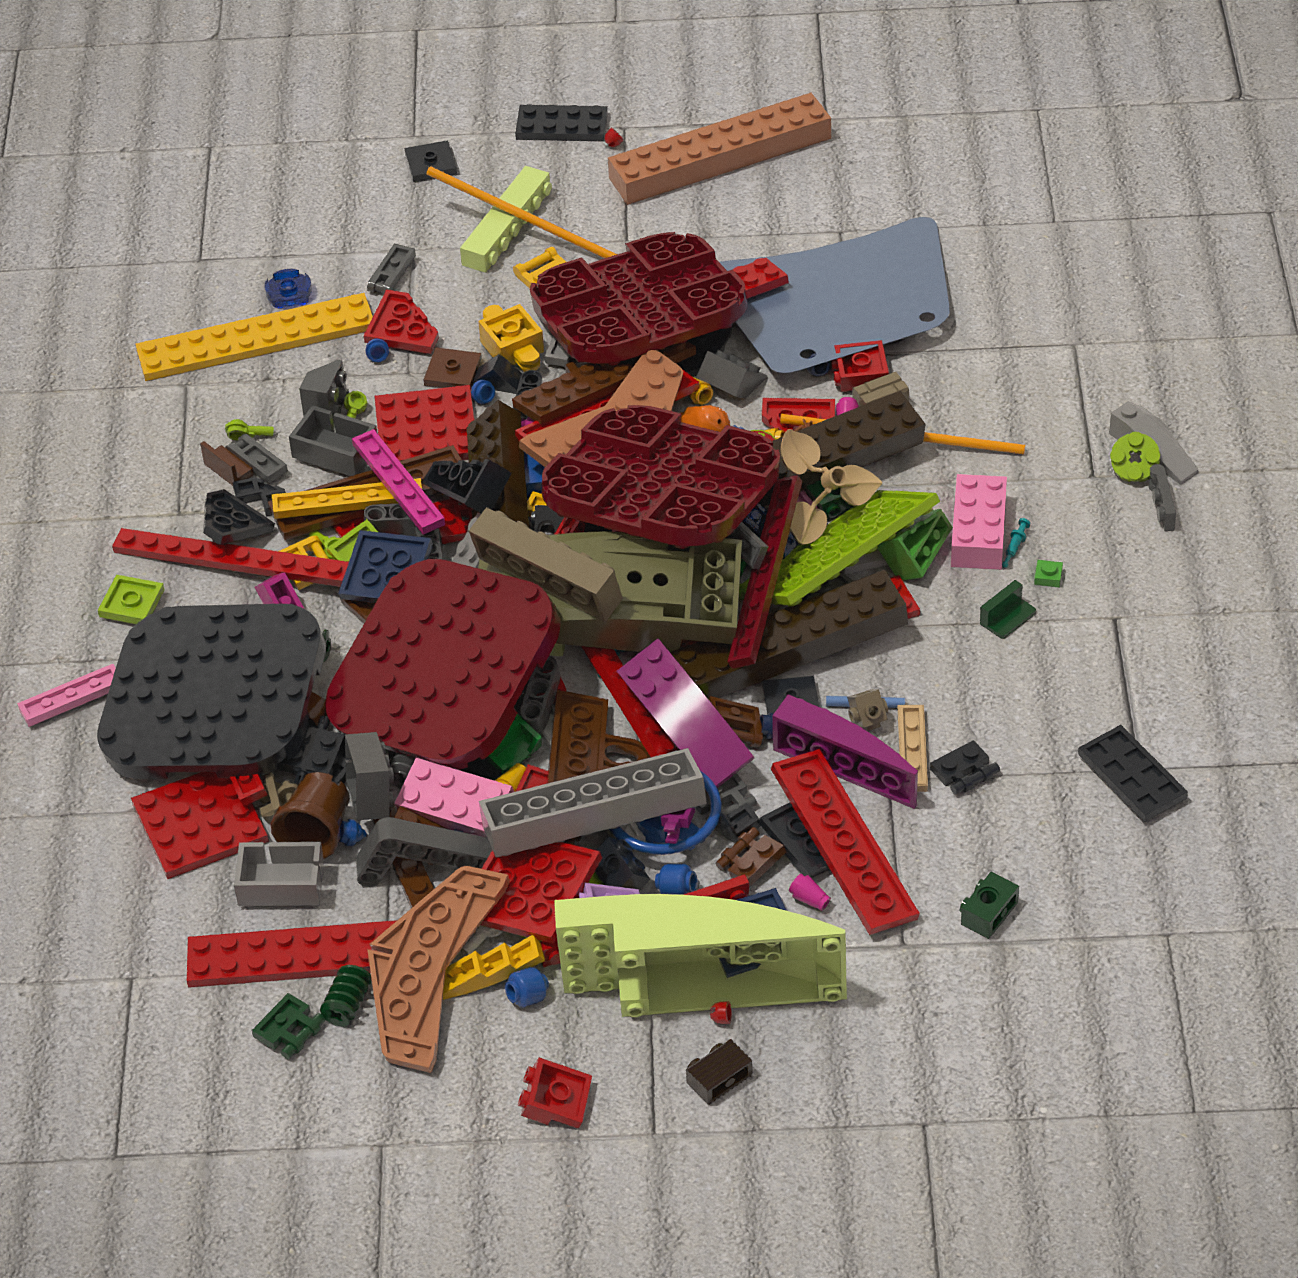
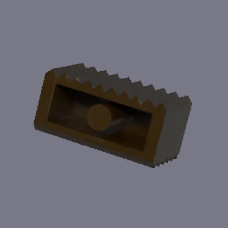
[686,1039,753,1105]

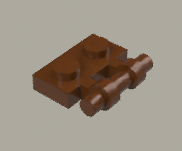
[715,827,786,888]

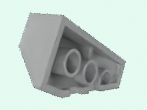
[1109,401,1198,485]

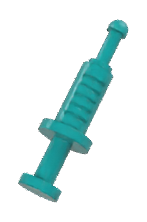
[1002,518,1031,568]

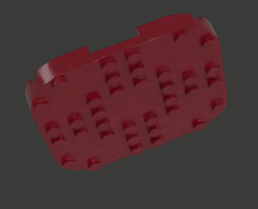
[530,232,748,365]
[542,405,780,549]
[326,559,561,770]

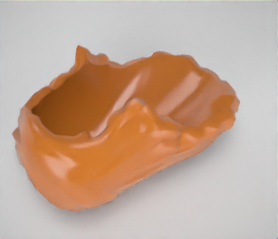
[681,405,730,432]

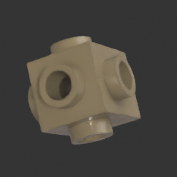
[847,689,888,731]

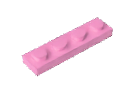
[17,664,116,727]

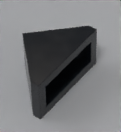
[472,354,523,394]

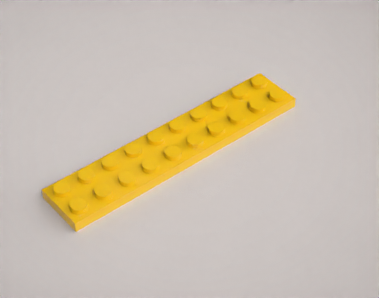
[135,293,373,381]

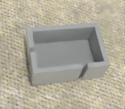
[234,842,324,906]

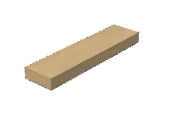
[897,705,928,792]

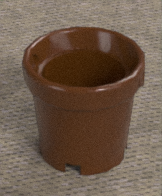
[271,772,350,860]

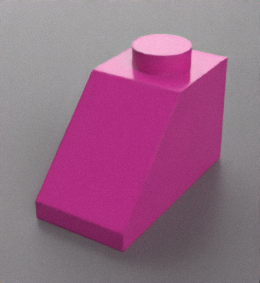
[254,572,304,608]

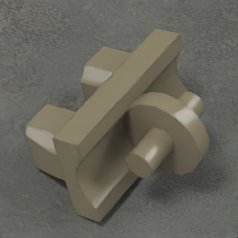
[259,772,298,824]

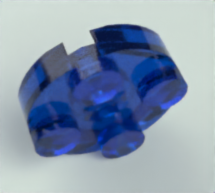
[265,269,312,309]

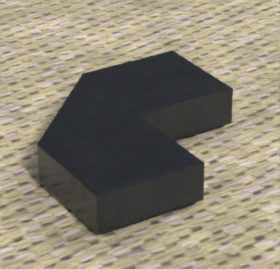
[232,477,286,517]

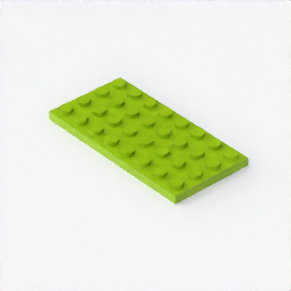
[738,490,940,607]

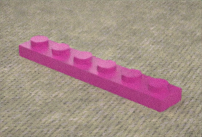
[352,429,445,535]

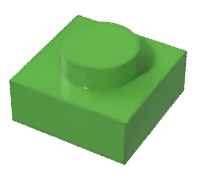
[1034,560,1063,588]

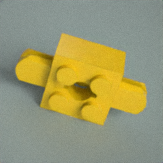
[478,304,544,372]

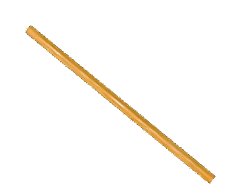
[427,166,617,258]
[780,414,1025,454]

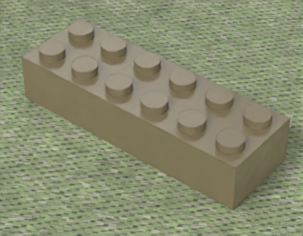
[469,507,623,622]

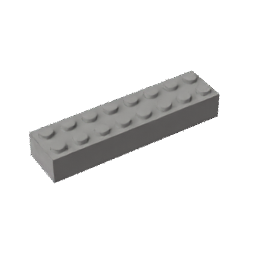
[479,748,707,857]

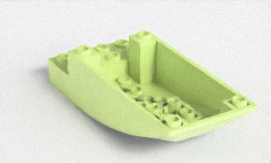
[555,894,847,1017]

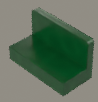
[980,580,1036,639]

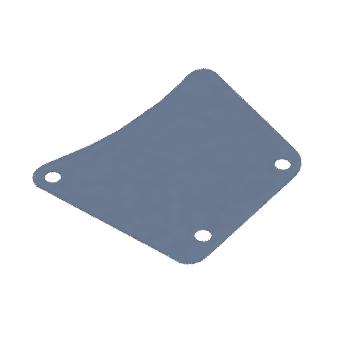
[720,217,950,373]

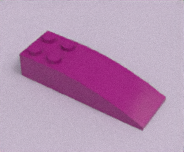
[617,639,755,788]
[773,695,918,809]

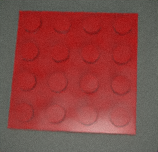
[374,385,474,461]
[131,772,269,879]
[480,842,602,944]

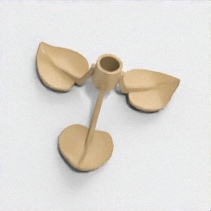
[781,429,882,545]

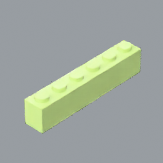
[460,166,552,273]

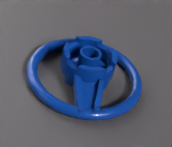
[609,771,722,855]

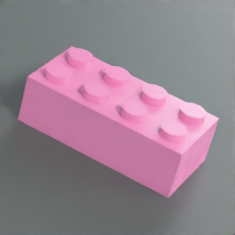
[951,474,1007,570]
[394,758,515,837]

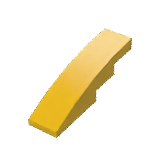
[443,935,545,1000]

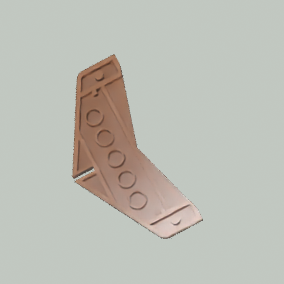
[519,350,683,467]
[367,866,510,1073]

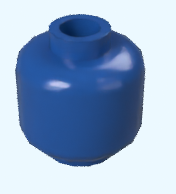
[655,864,698,895]
[505,967,549,1007]

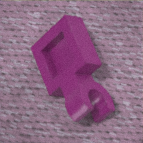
[661,807,695,844]

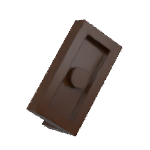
[200,441,254,486]

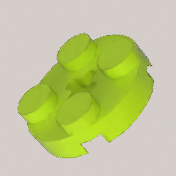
[1110,431,1160,482]

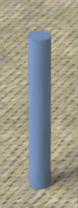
[826,696,905,708]

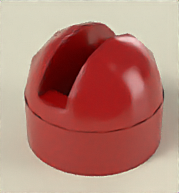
[605,127,624,147]
[710,1001,732,1024]

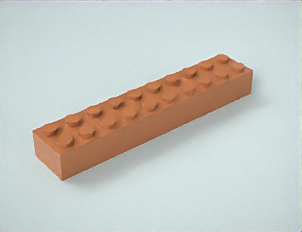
[608,92,831,205]

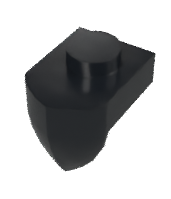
[720,803,761,841]

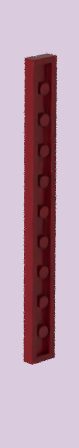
[727,475,802,669]

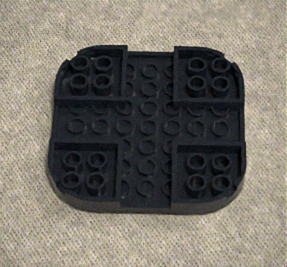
[97,604,326,779]

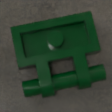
[252,993,326,1059]

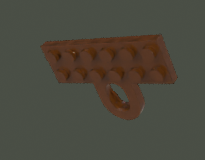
[547,690,651,784]

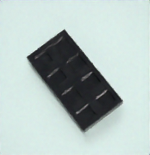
[515,104,608,142]
[1078,725,1188,822]

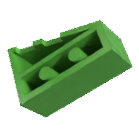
[877,509,953,580]

